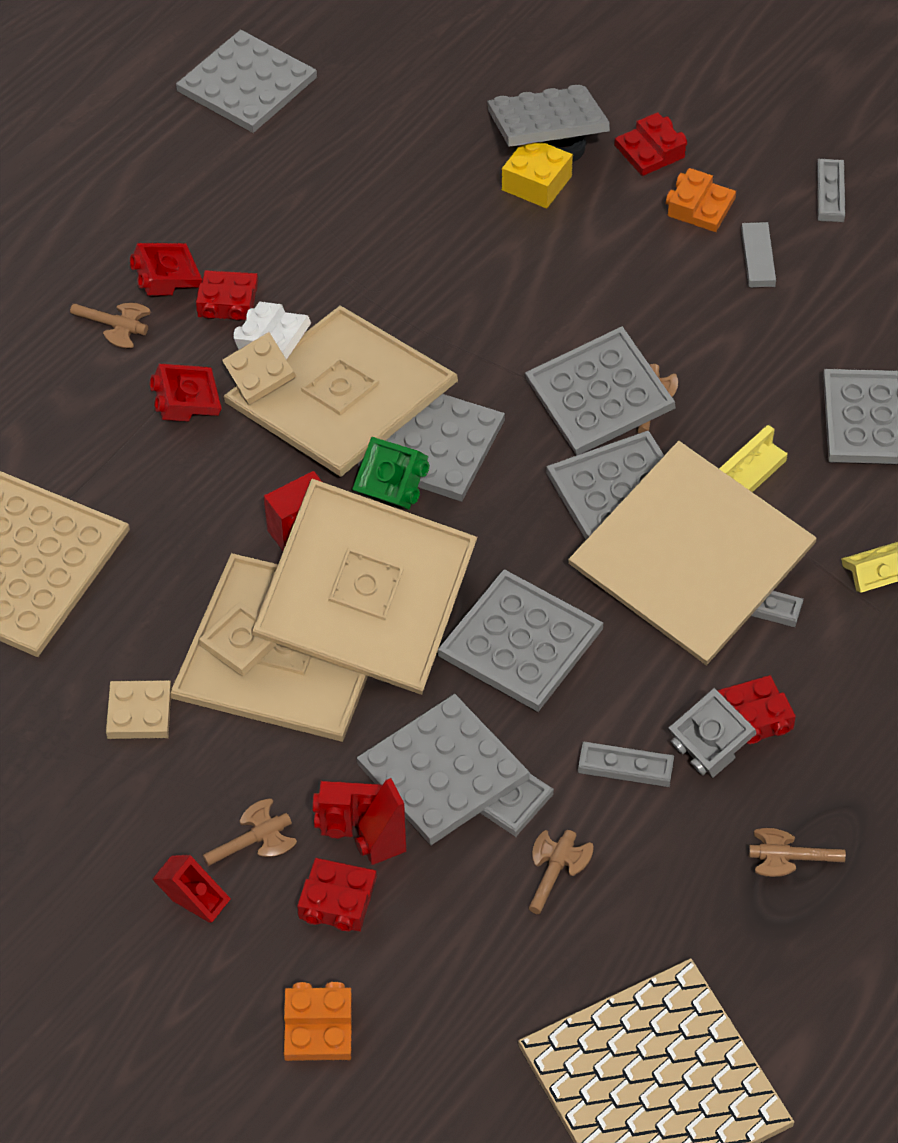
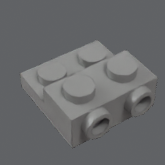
[669,688,757,778]

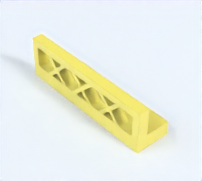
[719,425,788,492]
[841,542,898,593]

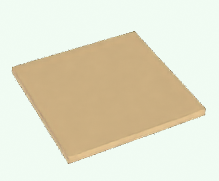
[224,306,458,477]
[569,441,817,666]
[252,479,477,695]
[170,553,368,742]

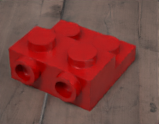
[614,112,687,176]
[130,243,202,296]
[196,270,258,320]
[150,364,222,421]
[718,675,796,744]
[313,781,382,838]
[297,858,377,932]

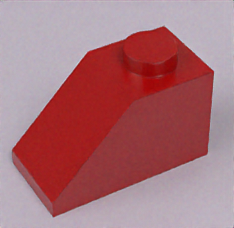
[152,855,231,923]

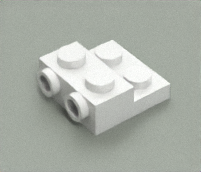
[234,302,311,360]

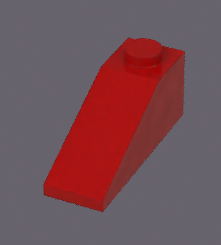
[355,778,406,865]

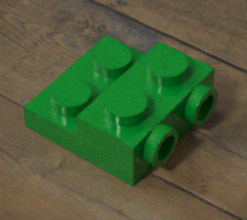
[352,437,430,510]

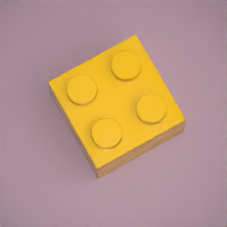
[502,142,573,209]

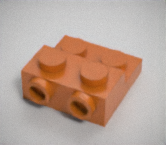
[666,168,736,232]
[284,982,352,1061]

